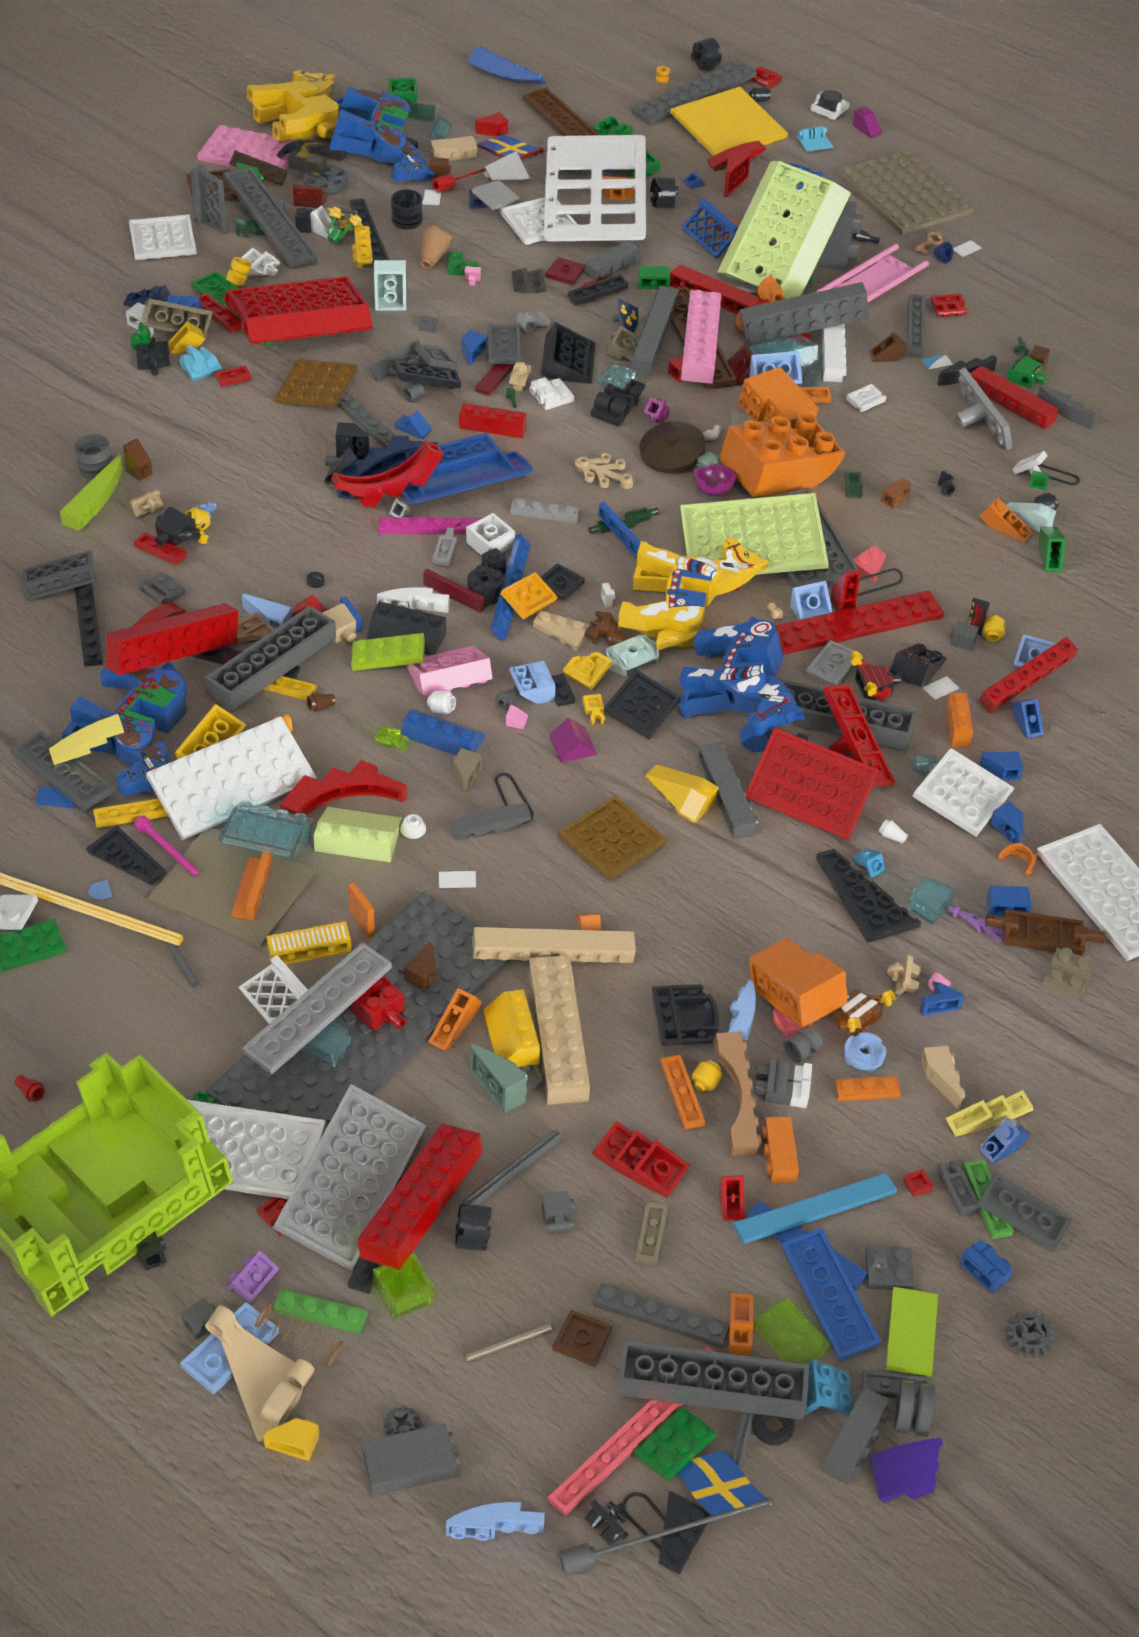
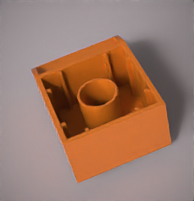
[719,413,846,498]

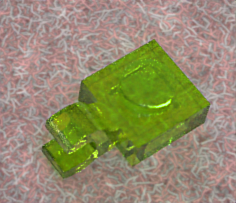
[374,725,409,751]

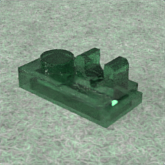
[407,102,436,120]
[234,219,266,237]

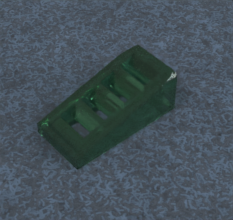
[844,472,863,498]

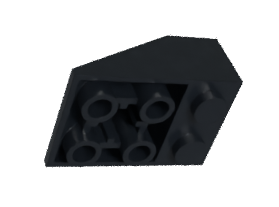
[889,643,947,686]

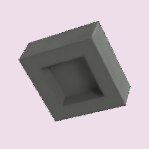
[419,316,438,333]

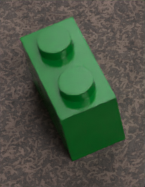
[638,265,670,290]

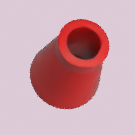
[14,1075,45,1102]

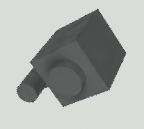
[541,1191,575,1233]

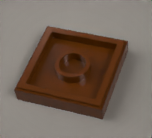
[552,1310,613,1367]

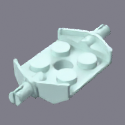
[606,635,659,677]

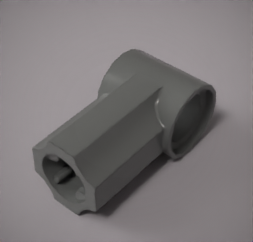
[394,378,425,402]

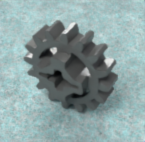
[1005,1310,1056,1358]

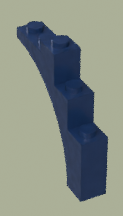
[336,435,438,499]

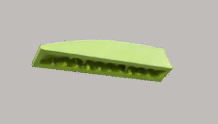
[60,454,124,531]

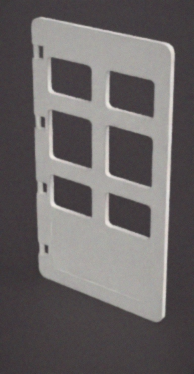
[543,135,646,241]

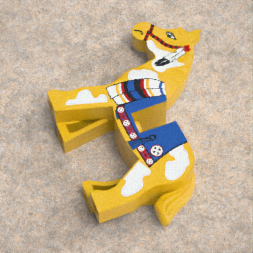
[618,538,768,650]

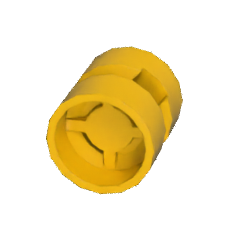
[226,257,252,286]

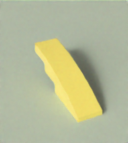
[49,714,124,765]
[945,1090,1034,1137]

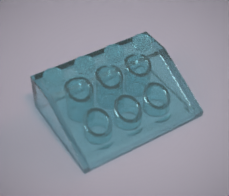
[741,334,819,367]
[218,801,313,858]

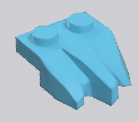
[179,344,222,382]

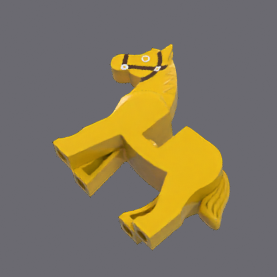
[247,70,339,142]

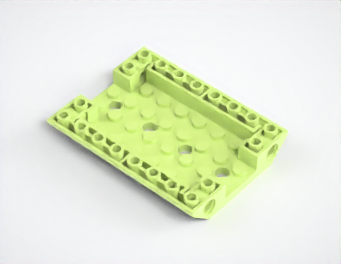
[717,161,851,299]

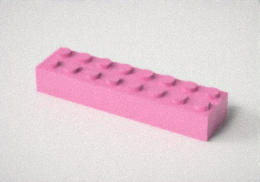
[681,290,721,384]

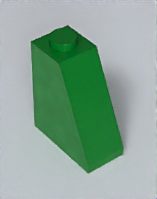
[1038,526,1066,572]

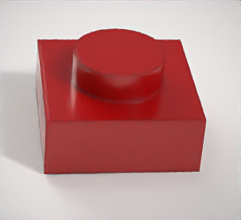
[903,1169,933,1197]

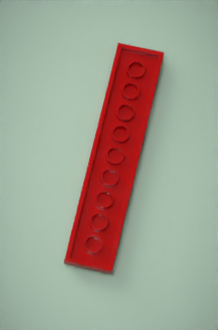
[775,590,944,655]

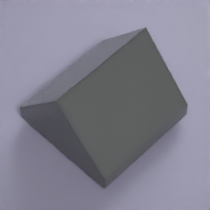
[389,498,411,518]

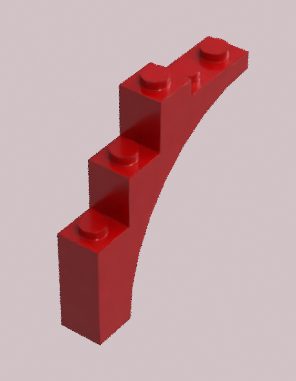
[331,440,444,509]
[280,760,407,824]

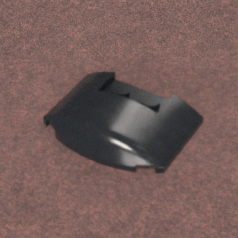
[652,984,719,1046]

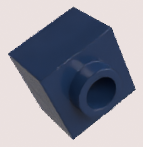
[469,189,485,209]

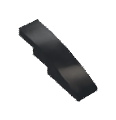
[937,355,997,386]

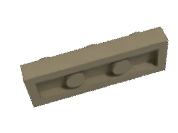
[635,1202,668,1266]

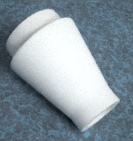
[878,819,908,844]

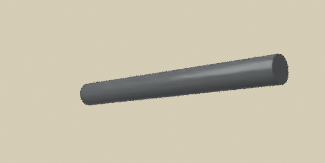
[161,926,199,987]

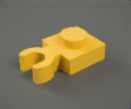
[582,694,605,725]

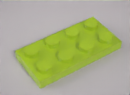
[351,633,425,671]

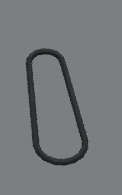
[495,773,534,824]
[623,1492,690,1560]

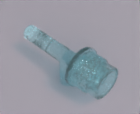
[912,755,939,774]

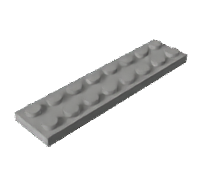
[242,942,392,1075]

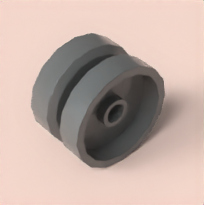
[894,1380,935,1437]

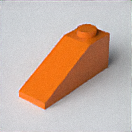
[428,988,482,1052]

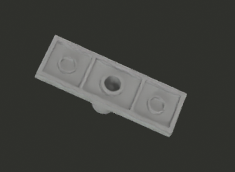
[956,367,1013,450]

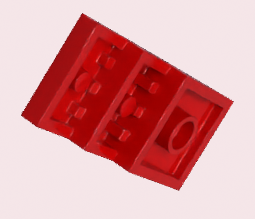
[592,1120,690,1197]

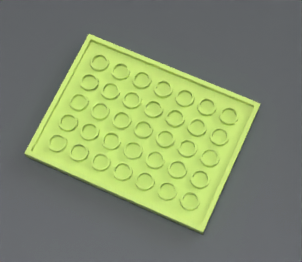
[680,493,828,575]

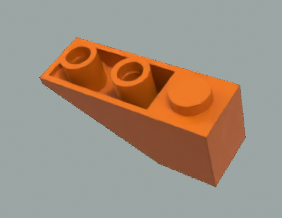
[979,497,1034,543]

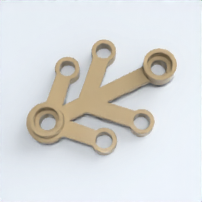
[575,453,633,489]

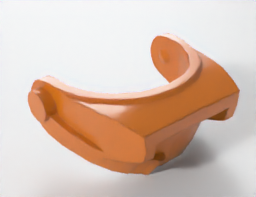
[998,843,1037,876]

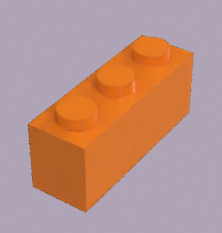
[946,693,973,748]
[761,1117,799,1183]

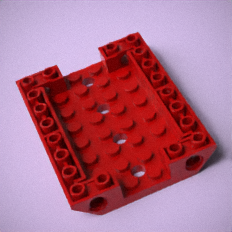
[223,276,373,344]

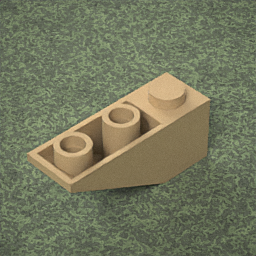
[921,1046,965,1109]

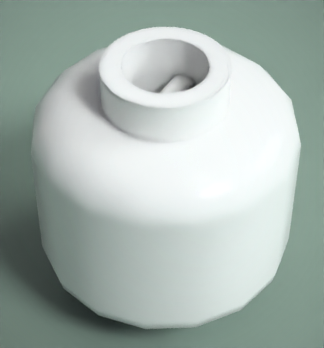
[427,690,456,715]

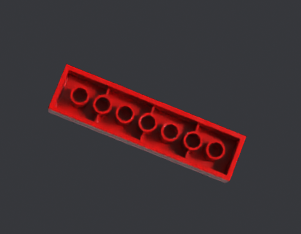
[106,603,239,675]
[357,1123,483,1270]

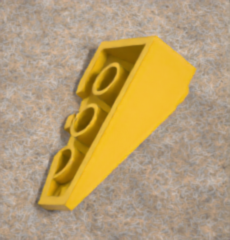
[645,764,718,823]

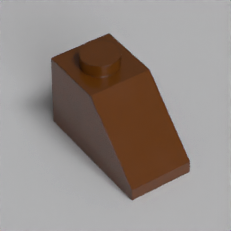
[869,332,908,362]
[123,438,153,481]
[404,942,437,991]

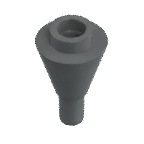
[495,686,519,709]

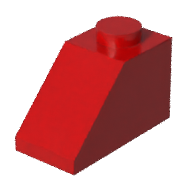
[475,112,509,137]

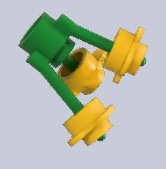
[327,207,362,244]

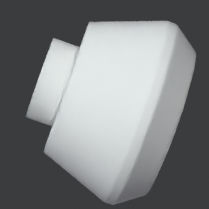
[400,814,426,839]

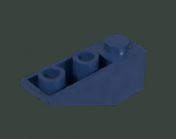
[123,285,171,307]

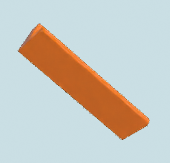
[231,848,272,921]

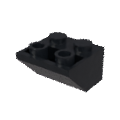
[336,422,370,460]

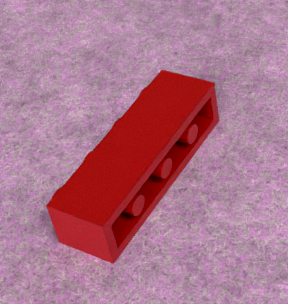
[459,403,527,439]

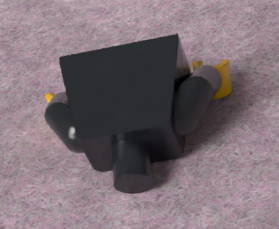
[155,506,209,546]

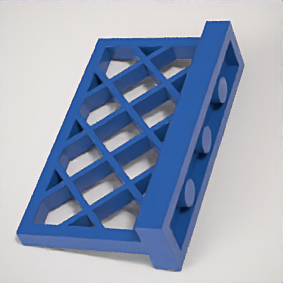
[681,197,739,259]

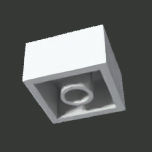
[466,513,515,555]

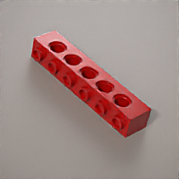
[979,637,1078,714]

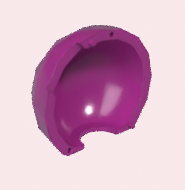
[693,463,736,496]

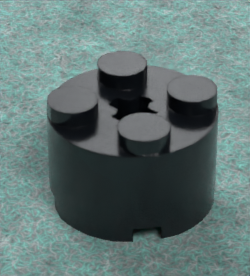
[690,38,722,70]
[650,177,679,208]
[467,565,502,606]
[455,1204,492,1251]

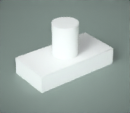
[1012,451,1047,475]

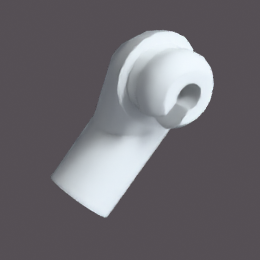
[703,425,722,441]

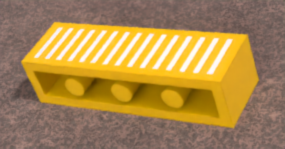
[266,921,351,965]

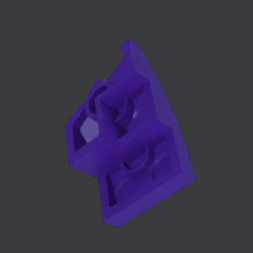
[870,1438,943,1503]

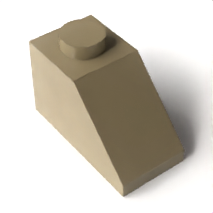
[452,748,482,793]

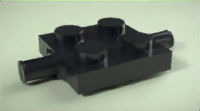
[136,337,171,376]

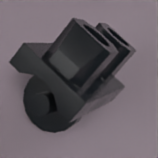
[585,1500,629,1546]

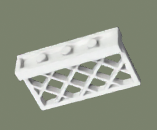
[239,955,308,1024]

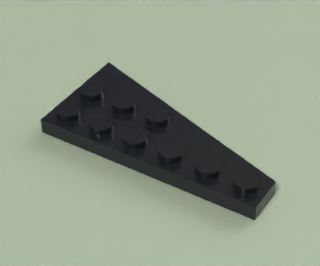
[816,849,921,943]

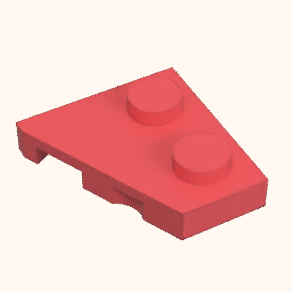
[853,545,886,582]

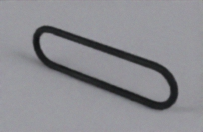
[1027,464,1080,485]
[857,568,903,596]

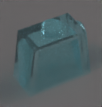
[908,877,955,925]
[300,1022,351,1068]

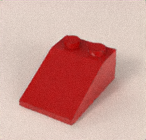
[723,147,751,198]

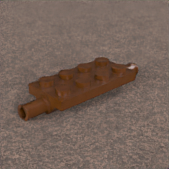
[985,909,1106,956]

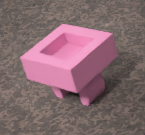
[465,266,481,286]

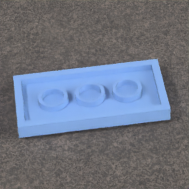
[180,1302,279,1395]

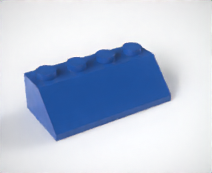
[402,709,486,755]

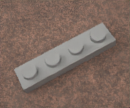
[510,498,580,524]

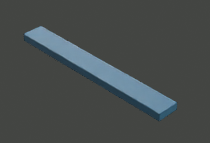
[733,1173,897,1244]

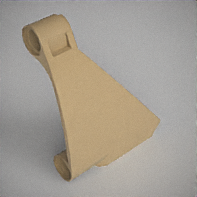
[205,1305,315,1442]

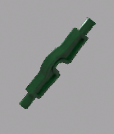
[588,507,660,534]

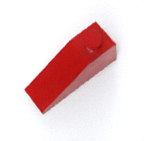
[830,569,861,611]

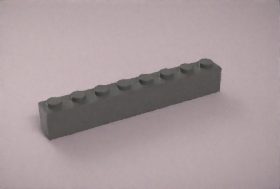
[630,286,679,375]

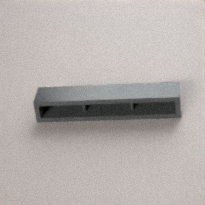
[698,742,758,839]

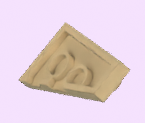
[533,611,589,652]

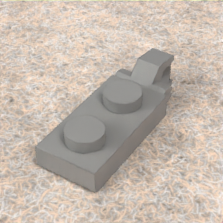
[432,528,457,566]

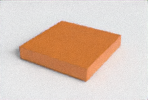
[348,883,375,937]

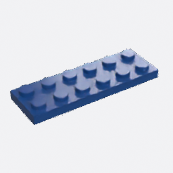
[781,1227,881,1362]

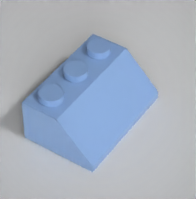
[750,351,802,386]

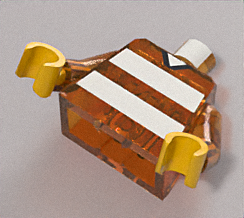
[834,990,896,1037]

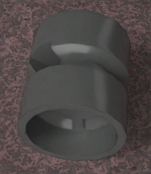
[783,1025,823,1063]

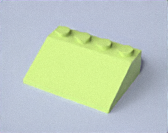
[314,807,403,862]

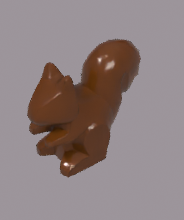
[586,611,626,646]

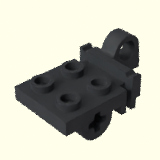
[590,379,646,426]

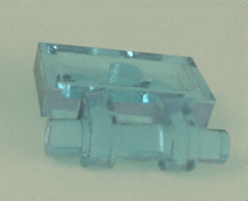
[596,364,636,389]

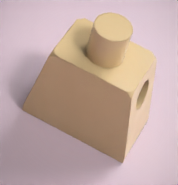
[323,603,356,643]

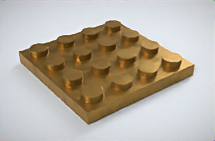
[275,359,358,408]
[558,795,667,881]

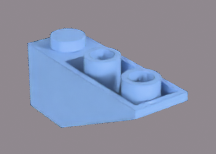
[242,593,292,629]

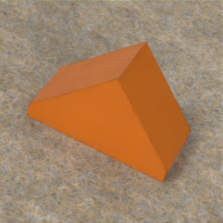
[576,912,601,931]

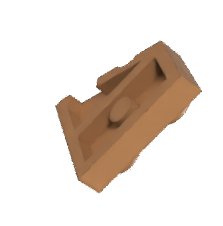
[237,613,275,643]

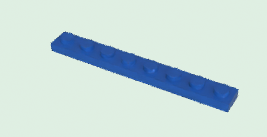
[490,534,531,641]

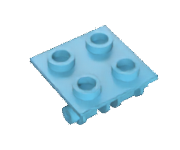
[796,126,833,151]

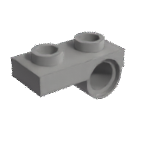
[516,311,551,334]

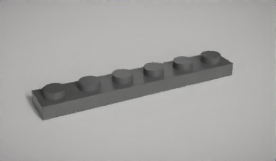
[908,294,925,356]
[337,392,396,448]
[593,1283,729,1348]

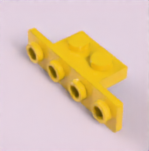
[352,226,373,269]

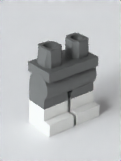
[754,1059,812,1109]

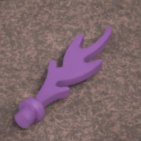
[948,905,1004,942]

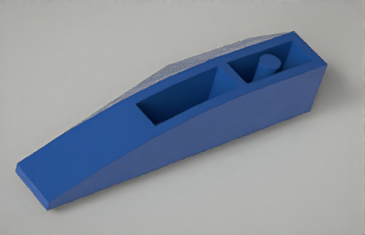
[468,46,546,84]

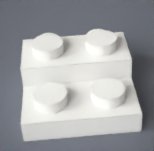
[530,377,574,410]

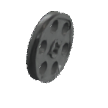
[303,165,348,194]

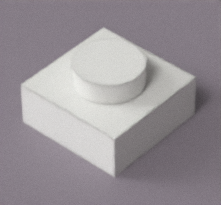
[601,583,615,608]

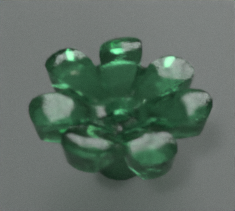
[1013,336,1029,356]

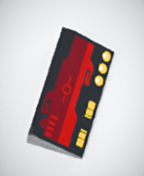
[967,597,990,636]

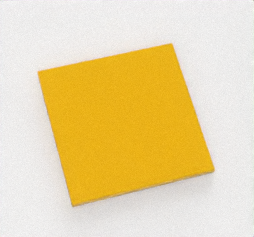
[670,87,788,156]

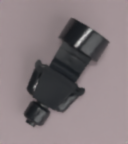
[938,471,955,495]

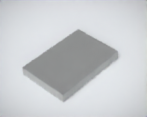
[472,180,520,210]
[804,640,862,686]

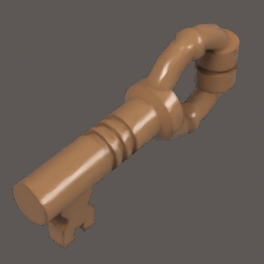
[913,232,943,256]

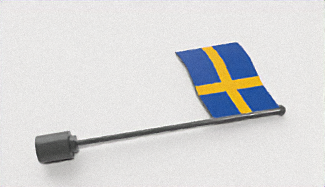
[559,1450,773,1575]

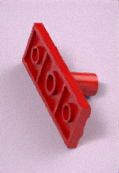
[822,685,896,788]

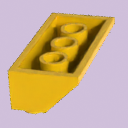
[175,704,247,759]
[483,989,540,1067]

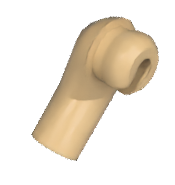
[767,602,783,620]

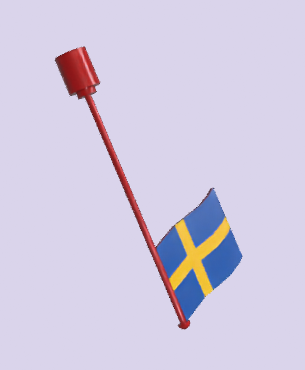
[432,135,544,193]

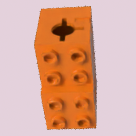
[738,367,819,422]
[749,938,847,1028]

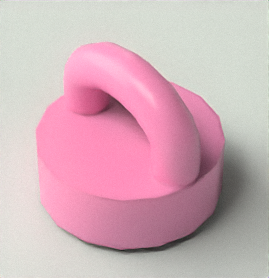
[928,972,951,992]

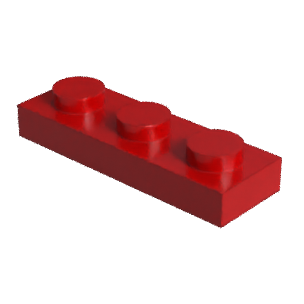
[134,532,187,566]

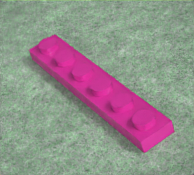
[379,517,481,534]

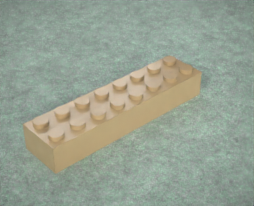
[529,955,590,1105]

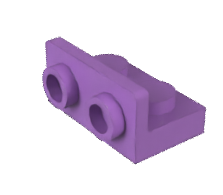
[226,1250,279,1303]

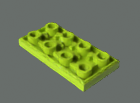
[886,1287,938,1377]

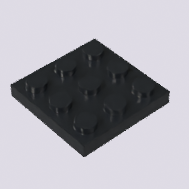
[604,669,681,740]

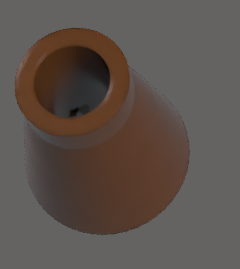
[307,693,335,712]

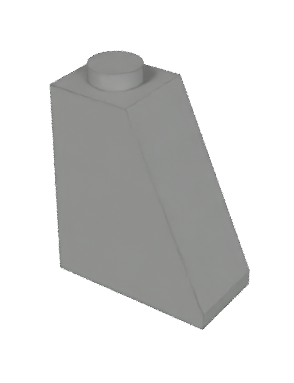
[483,151,529,182]

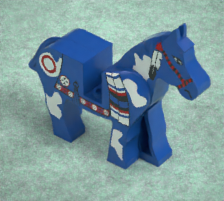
[679,617,805,736]

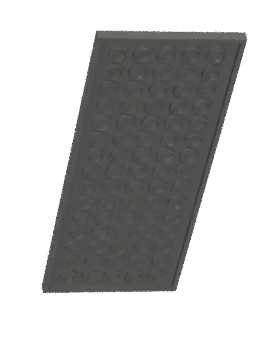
[205,891,510,1130]

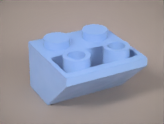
[509,661,555,704]

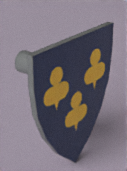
[612,298,639,333]

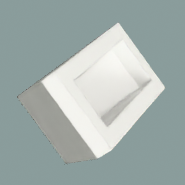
[311,206,336,239]

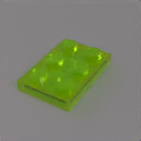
[753,1297,831,1364]

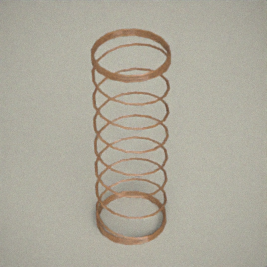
[255,1301,344,1368]

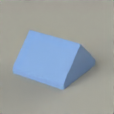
[790,581,832,620]
[1013,634,1056,667]

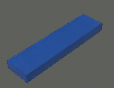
[598,501,641,559]

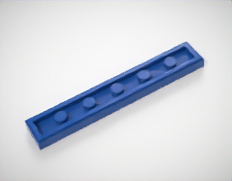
[746,1200,868,1291]

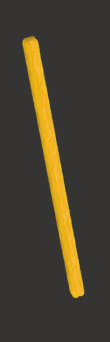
[0,872,183,946]

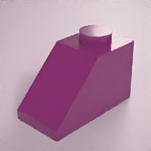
[853,106,882,138]

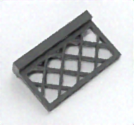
[190,164,227,234]
[22,550,96,601]

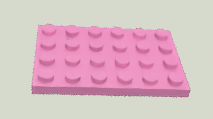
[197,125,293,169]

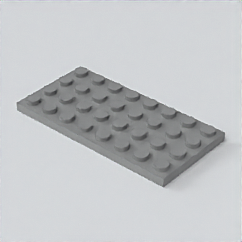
[273,1084,426,1271]

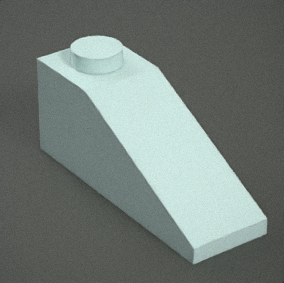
[1006,502,1056,533]

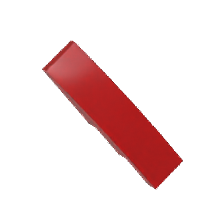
[707,140,766,171]

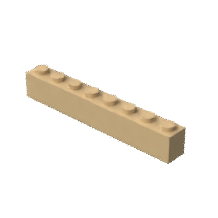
[472,927,636,963]

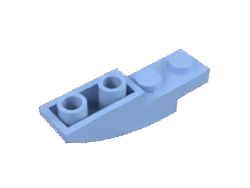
[724,980,756,1041]
[446,1502,545,1541]

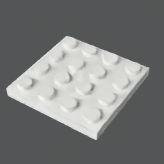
[500,197,578,245]
[129,214,196,260]
[912,748,1014,837]

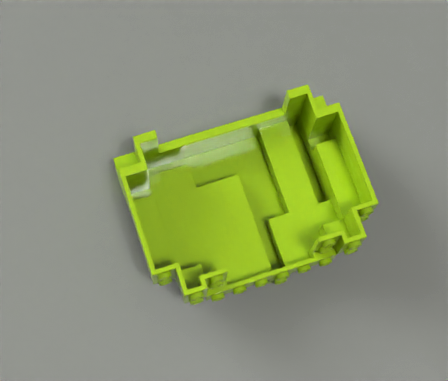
[0,1052,234,1317]

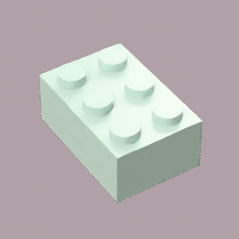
[374,260,406,311]

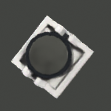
[811,90,850,120]

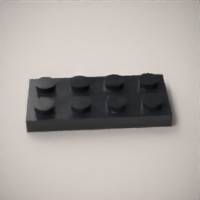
[393,360,461,389]

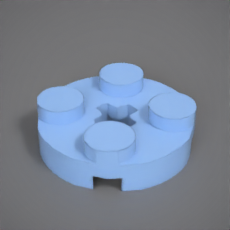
[844,1032,886,1072]

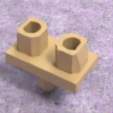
[509,362,531,391]
[130,489,163,517]
[887,955,921,995]

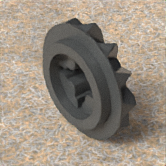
[384,1406,421,1436]

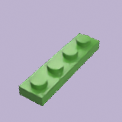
[963,1159,1013,1240]
[273,1289,368,1334]

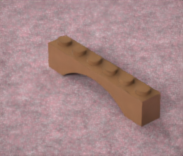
[714,1032,761,1157]

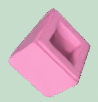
[506,705,528,730]

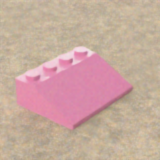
[406,646,493,696]

